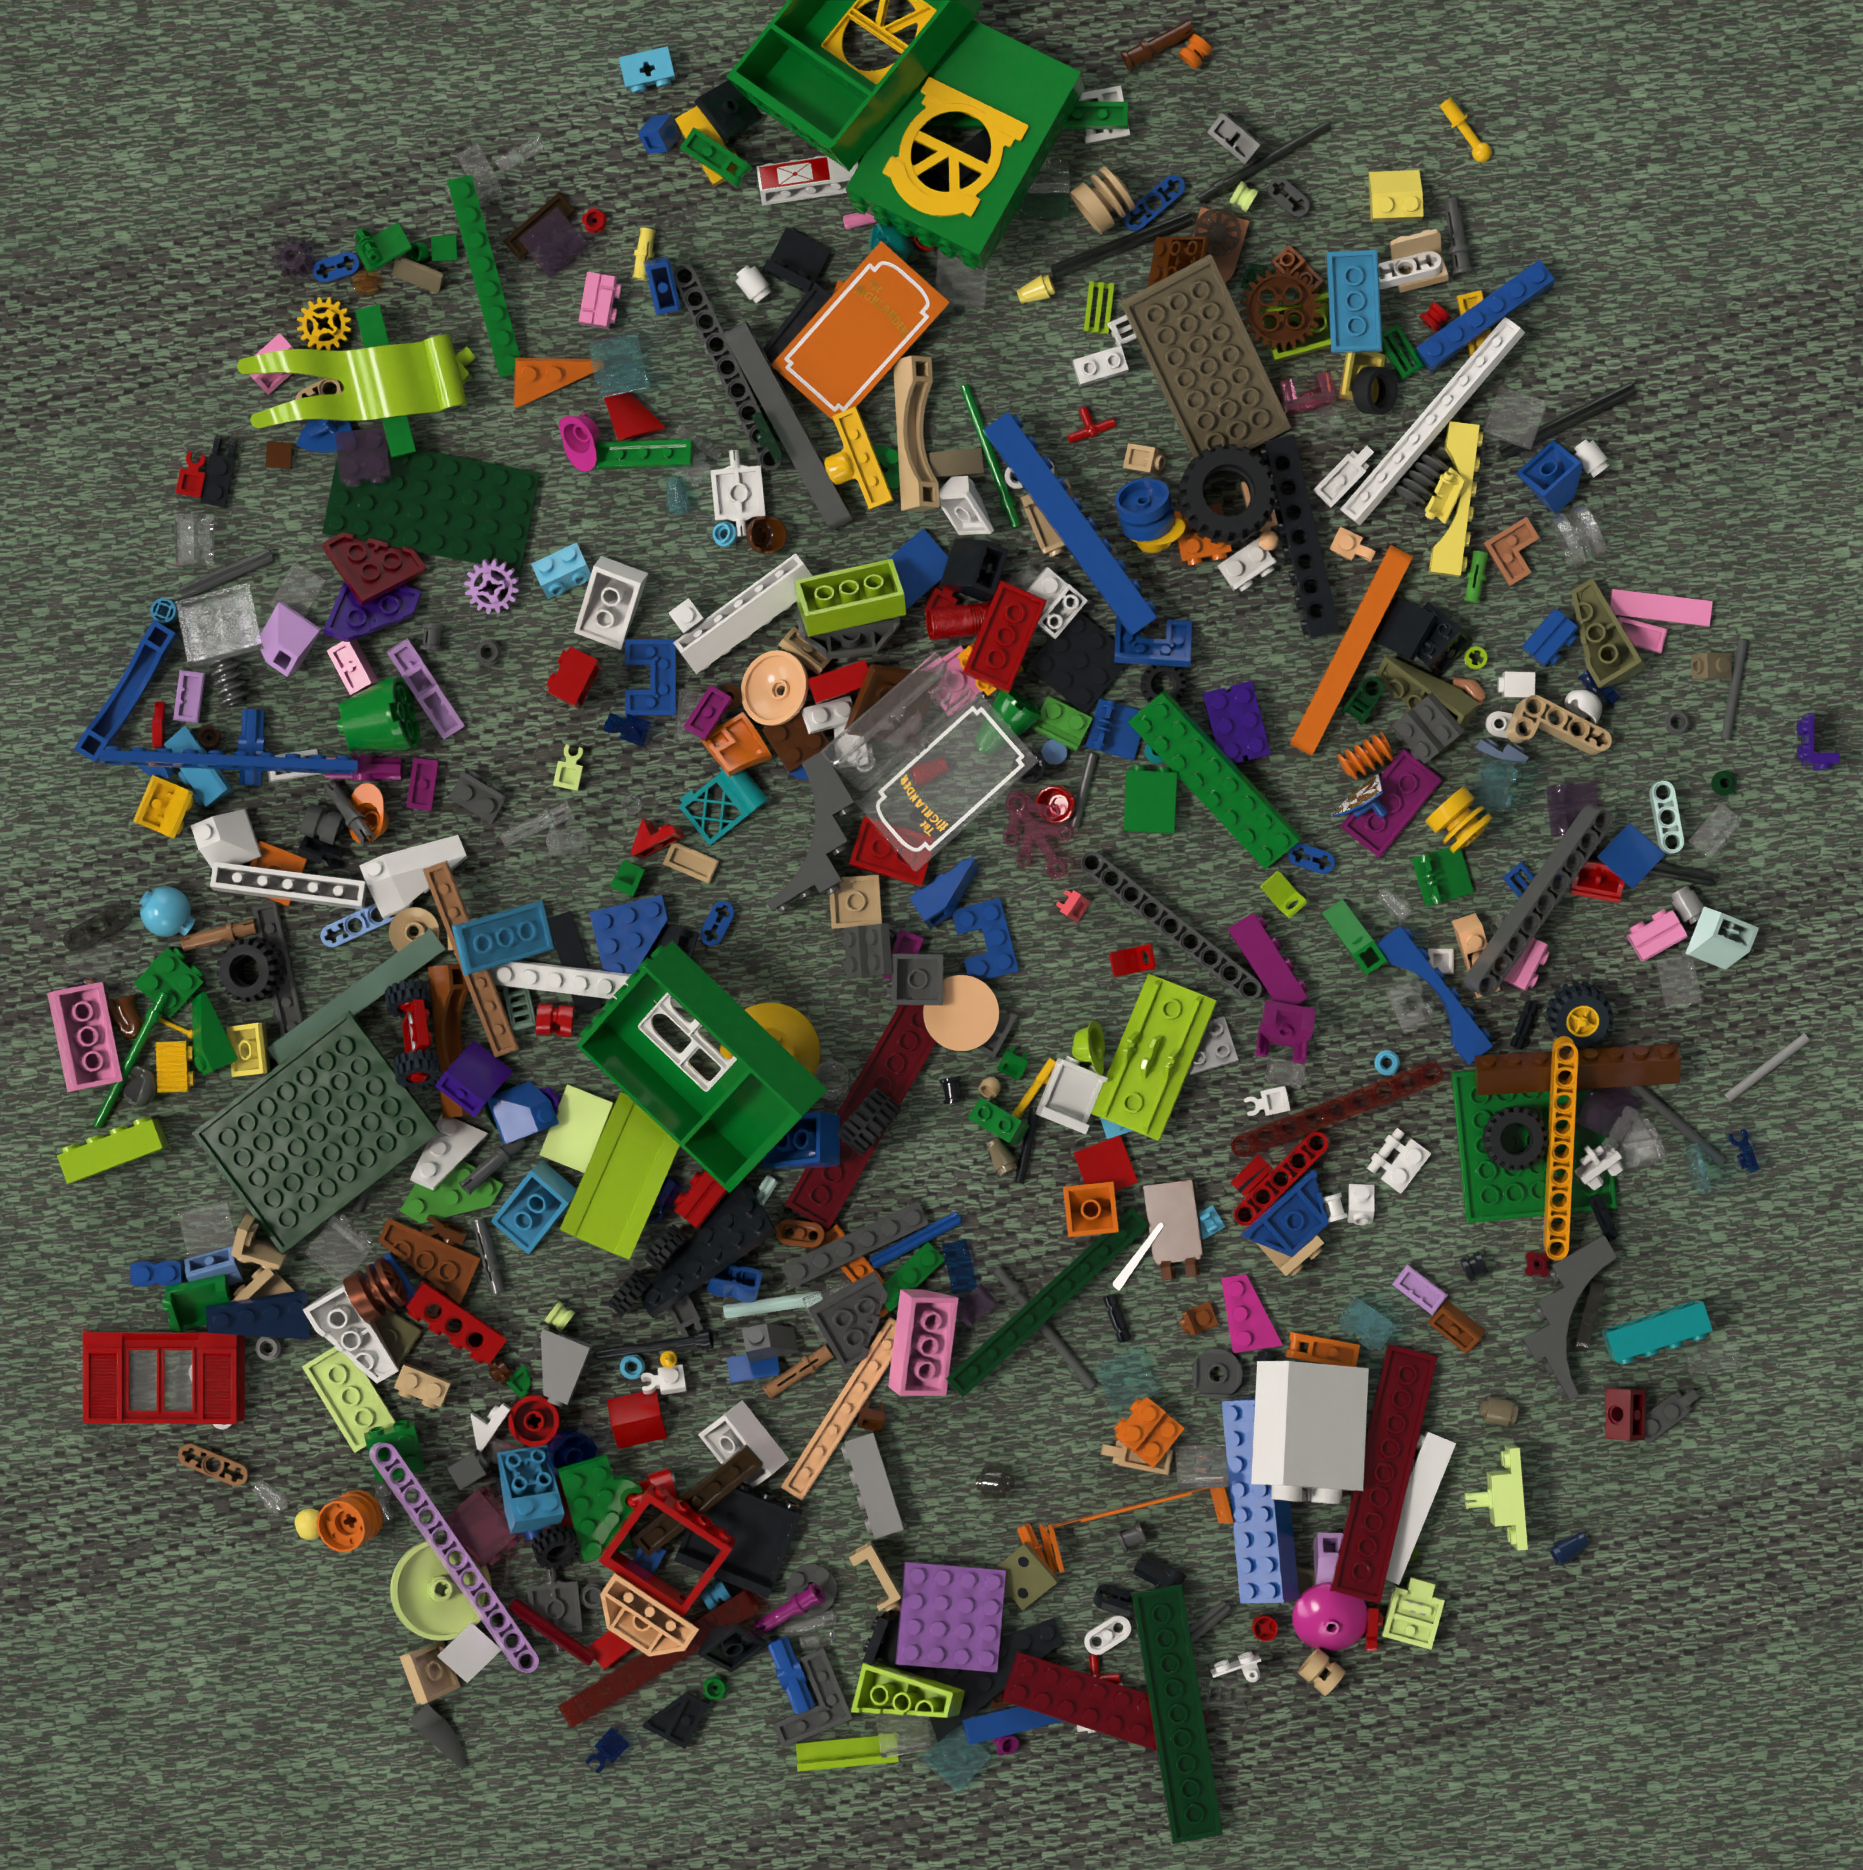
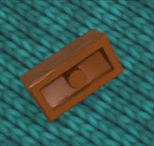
[1427,1299,1485,1354]

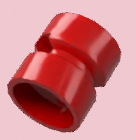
[536,1003,574,1038]

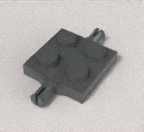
[527,1566,583,1653]

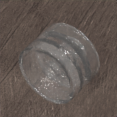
[1550,503,1607,568]

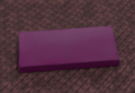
[1340,748,1442,858]

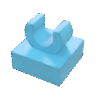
[1199,1205,1225,1240]

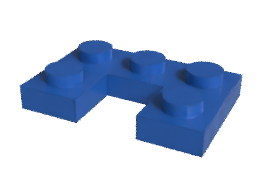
[1114,617,1192,667]
[625,639,676,716]
[952,898,1019,981]

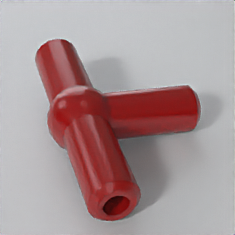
[1067,406,1117,444]
[1089,1654,1121,1683]

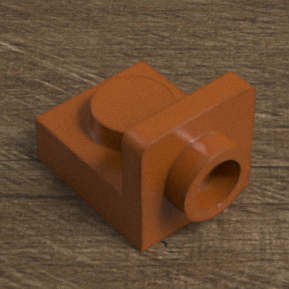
[1179,1301,1219,1337]

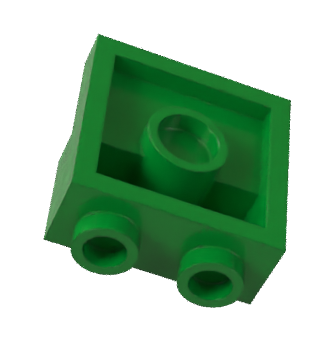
[134,947,206,1019]
[364,1420,426,1483]

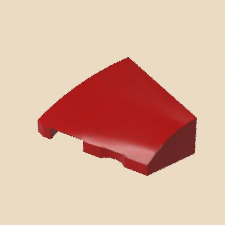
[603,390,665,442]

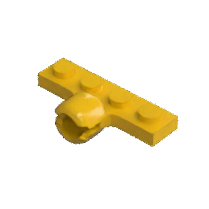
[824,406,894,510]

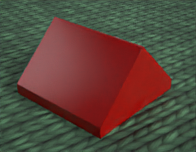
[607,1389,667,1449]

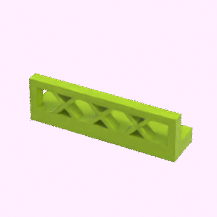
[796,1733,899,1772]

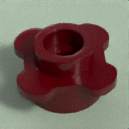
[1524,1251,1550,1277]

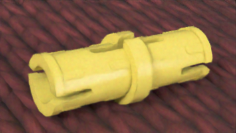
[632,228,656,281]

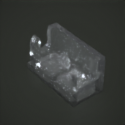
[1689,803,1743,862]

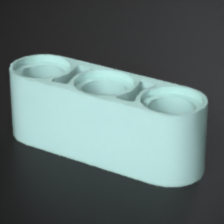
[1649,781,1684,854]

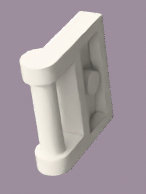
[1078,86,1130,145]

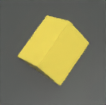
[1339,352,1386,403]
[226,1023,271,1077]

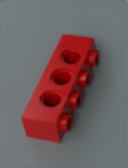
[405,1280,507,1365]

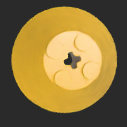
[720,1003,821,1077]

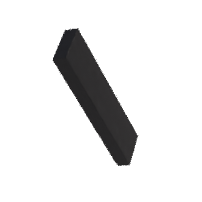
[547,911,602,1015]

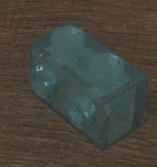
[1337,1296,1397,1351]

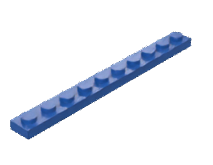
[99,746,358,775]

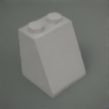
[541,1327,593,1407]

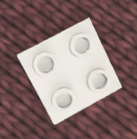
[1210,1651,1261,1682]

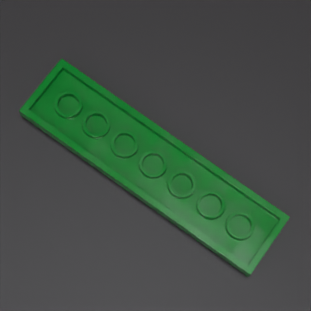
[1128,689,1302,869]

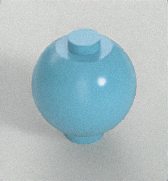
[139,886,196,937]

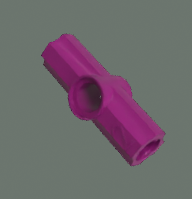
[325,755,403,782]

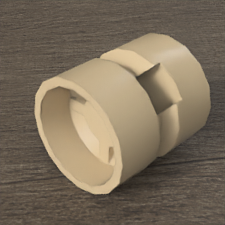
[1298,1648,1346,1696]

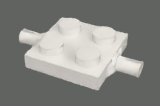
[710,450,766,537]

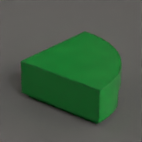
[506,1364,531,1399]

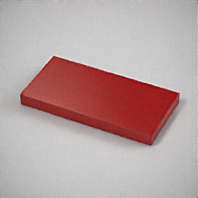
[962,581,1047,693]

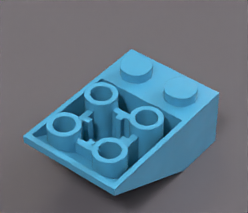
[497,1445,565,1534]

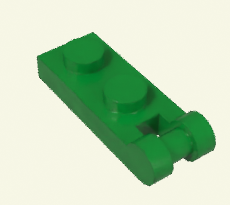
[680,127,753,189]

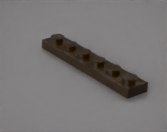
[632,1444,763,1557]

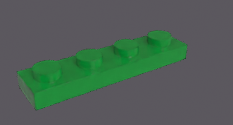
[595,439,694,470]

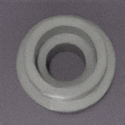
[255,1337,281,1361]

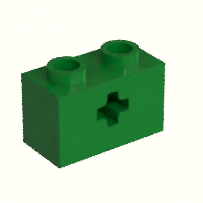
[968,1097,1030,1147]

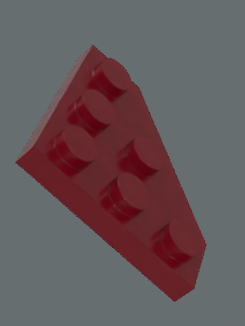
[322,532,427,606]

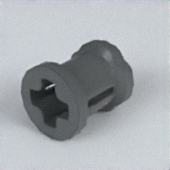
[420,624,445,652]
[1116,1523,1148,1554]

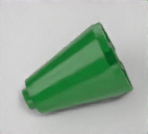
[975,688,1042,756]

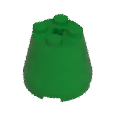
[337,676,420,752]

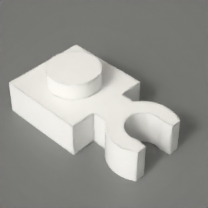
[1244,1086,1290,1116]
[641,1364,687,1395]

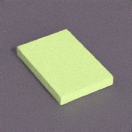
[539,1085,615,1173]

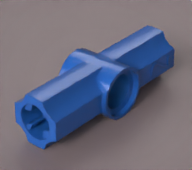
[238,709,266,786]
[767,1635,815,1715]

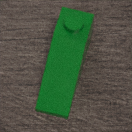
[192,991,238,1076]

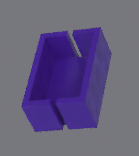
[1202,681,1271,764]

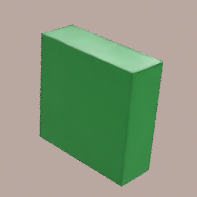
[431,235,458,263]

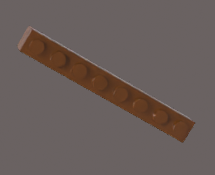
[1474,1044,1681,1095]

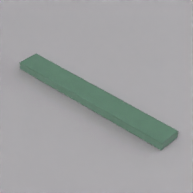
[267,928,446,1064]

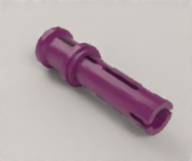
[754,1583,826,1635]

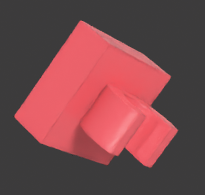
[1056,890,1091,923]

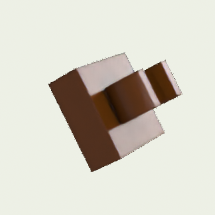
[857,1400,886,1432]

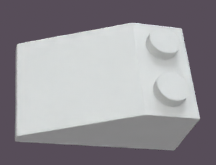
[574,556,648,650]

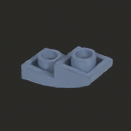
[1473,738,1529,763]

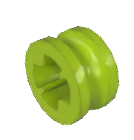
[1464,646,1488,670]

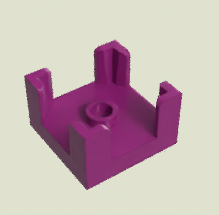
[1255,1000,1316,1065]

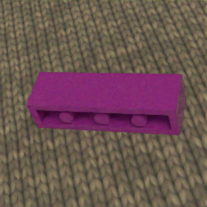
[1227,912,1309,1005]

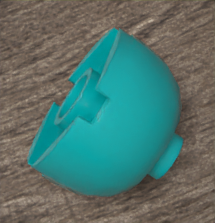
[870,223,913,263]

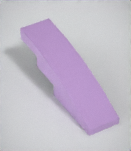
[386,638,465,740]

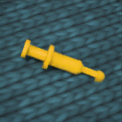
[660,1351,677,1368]

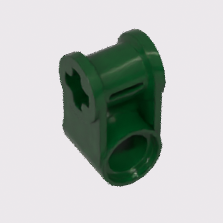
[1341,677,1384,726]

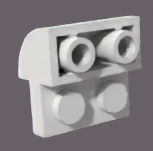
[1026,567,1088,639]

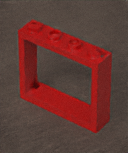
[598,1483,736,1617]

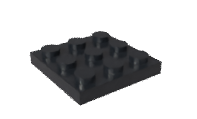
[1026,612,1127,714]

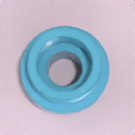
[713,522,737,547]
[1374,1050,1400,1075]
[620,1355,645,1379]

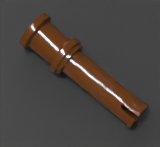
[1120,19,1196,72]

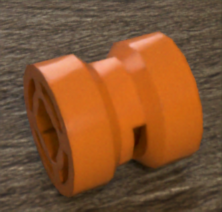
[1178,34,1213,69]

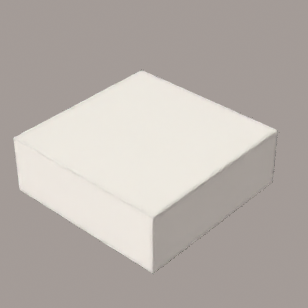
[1428,949,1454,974]

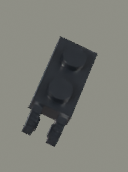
[200,434,238,508]

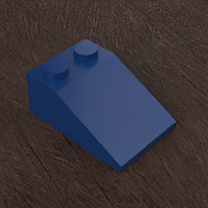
[763,1112,840,1169]

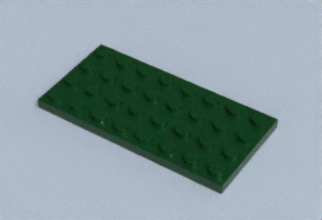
[322,437,540,572]

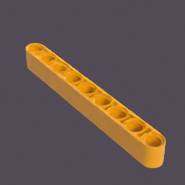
[1543,1036,1578,1261]

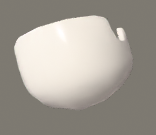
[1565,690,1602,724]

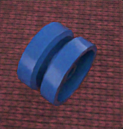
[1114,478,1176,541]

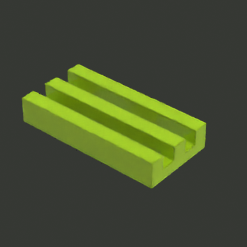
[1083,281,1114,335]

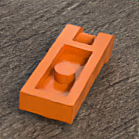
[1286,1332,1360,1367]

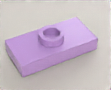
[173,670,206,724]
[1392,1264,1448,1315]

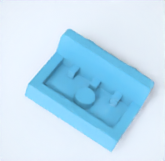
[531,542,591,599]

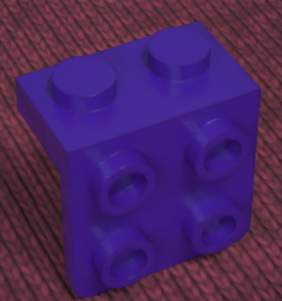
[1797,713,1840,771]

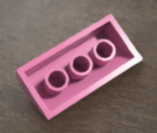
[47,982,123,1093]
[888,1289,958,1396]

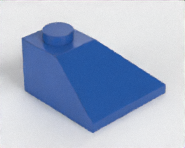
[1516,440,1583,514]
[488,1081,559,1144]

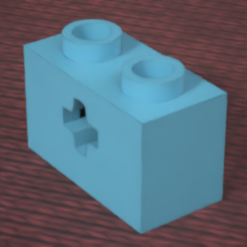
[619,46,676,93]

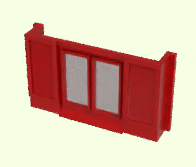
[83,1329,245,1424]

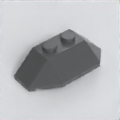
[797,614,900,659]

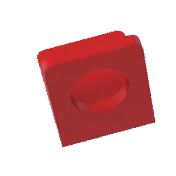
[1109,944,1157,977]

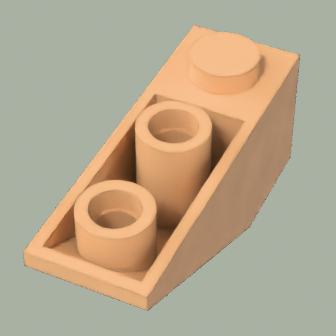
[1452,913,1500,998]

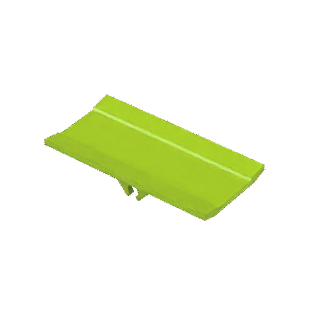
[1091,974,1217,1142]
[560,1092,680,1260]

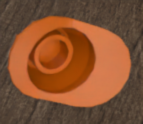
[349,783,389,843]

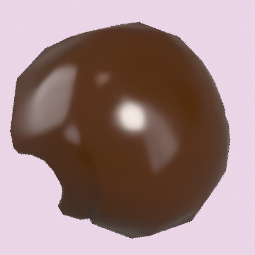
[746,516,787,554]

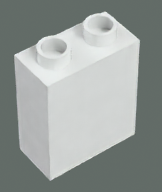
[1251,1361,1369,1504]

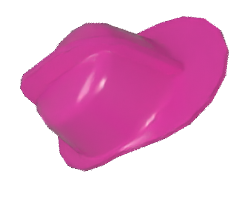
[559,413,600,472]

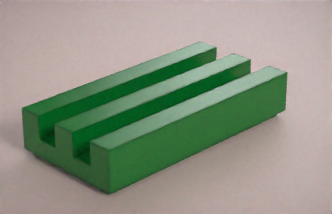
[1382,323,1424,380]

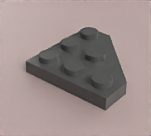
[808,1271,888,1370]

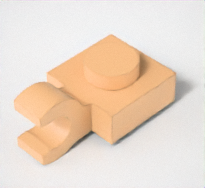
[1329,527,1376,562]

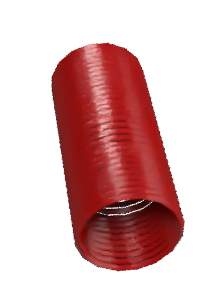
[926,601,991,641]

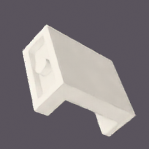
[1035,1056,1108,1134]

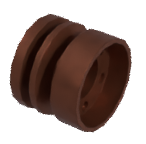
[343,1257,408,1324]

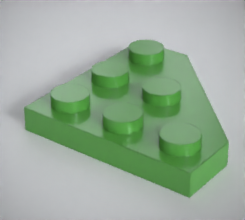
[400,1160,504,1224]

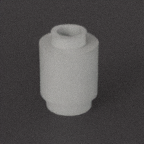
[1670,885,1704,924]

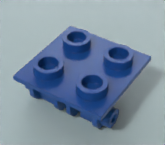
[1085,699,1141,761]

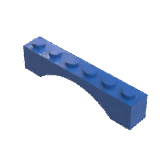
[1416,259,1555,374]
[74,620,179,764]
[1376,926,1493,1065]

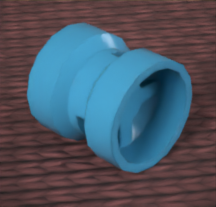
[151,598,179,625]
[700,1578,732,1611]

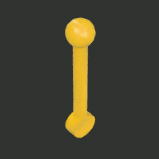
[159,1018,193,1039]

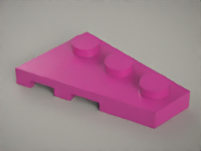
[1221,1274,1283,1353]

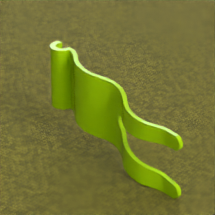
[237,334,467,429]

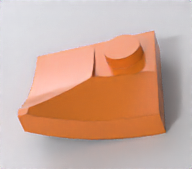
[701,712,772,777]

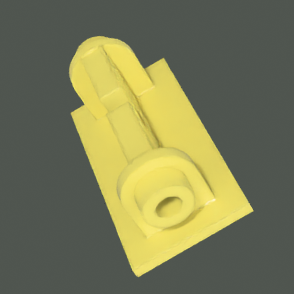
[1425,467,1466,524]

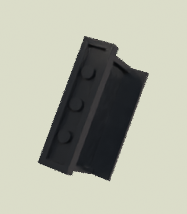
[674,1473,803,1598]

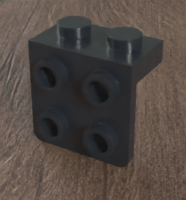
[863,1610,920,1673]

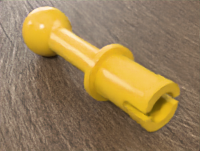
[1439,97,1492,163]

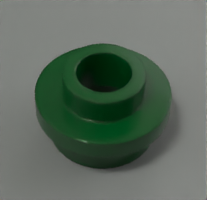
[1711,771,1737,796]

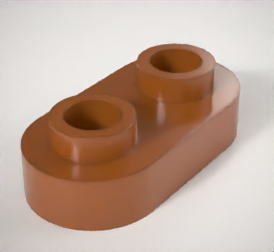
[776,1219,827,1249]

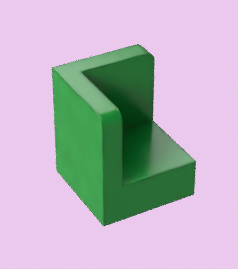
[610,860,646,897]

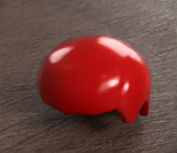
[1036,785,1076,823]

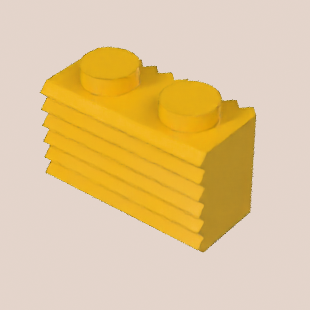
[156,1041,195,1093]

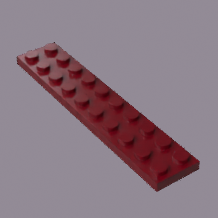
[785,1005,936,1230]
[1330,1344,1437,1604]

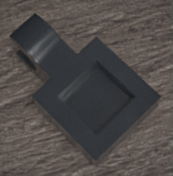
[297,836,345,869]

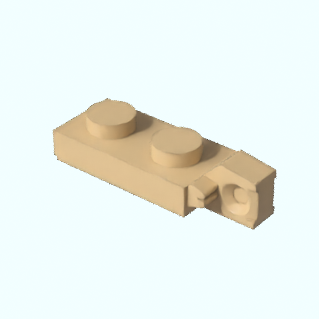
[1100,1441,1173,1475]

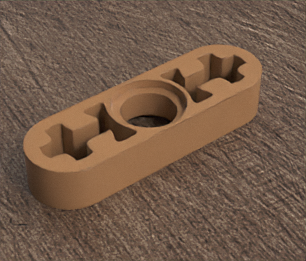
[178,1443,249,1486]

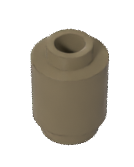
[1479,1396,1518,1426]

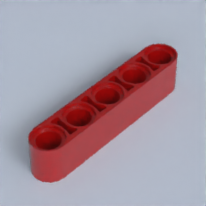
[1233,1131,1328,1226]

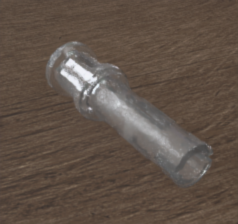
[499,799,576,848]

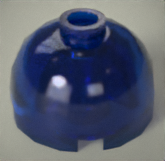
[545,1429,597,1478]

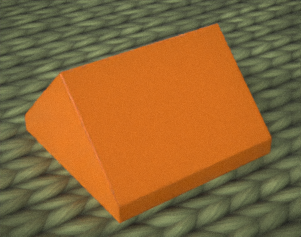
[1063,1182,1119,1237]

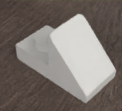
[470,1403,512,1451]

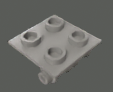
[1189,1016,1239,1075]

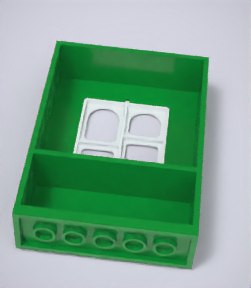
[576,941,828,1193]

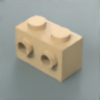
[394,1363,453,1409]

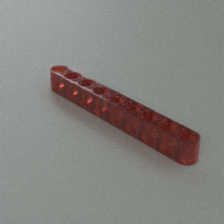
[1230,1062,1443,1158]
[557,1589,762,1728]

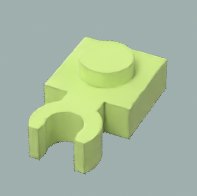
[553,744,583,791]

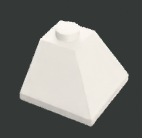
[939,476,994,535]
[191,809,262,869]

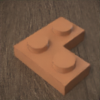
[1483,517,1540,586]

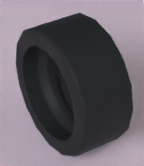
[1352,366,1398,415]

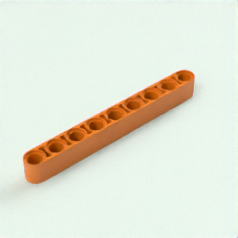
[1289,544,1413,756]

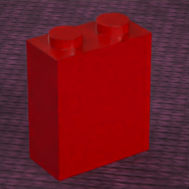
[807,660,871,705]

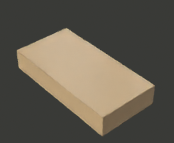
[663,842,719,884]

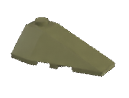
[1571,578,1648,689]
[1376,655,1479,751]

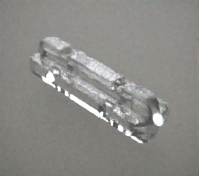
[1602,1106,1638,1153]

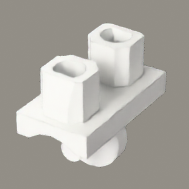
[1574,1145,1623,1190]

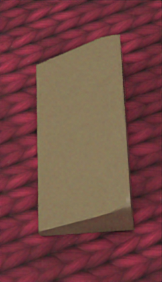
[392,256,445,294]

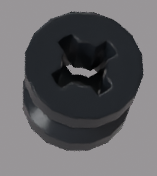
[1459,1251,1489,1282]

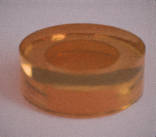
[352,270,378,296]

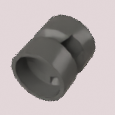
[300,803,344,846]

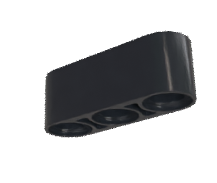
[930,128,991,192]

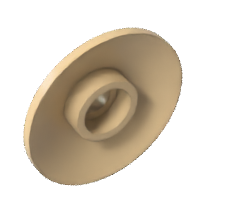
[389,907,440,951]

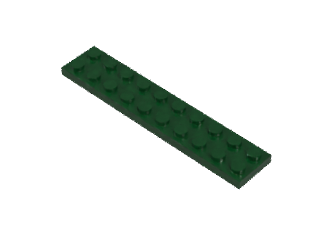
[1131,1584,1223,1844]

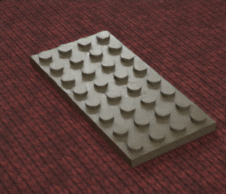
[1120,254,1291,458]

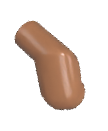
[1452,677,1485,706]

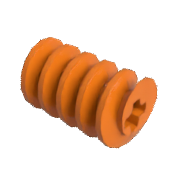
[1336,731,1393,780]

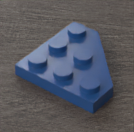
[589,894,669,974]

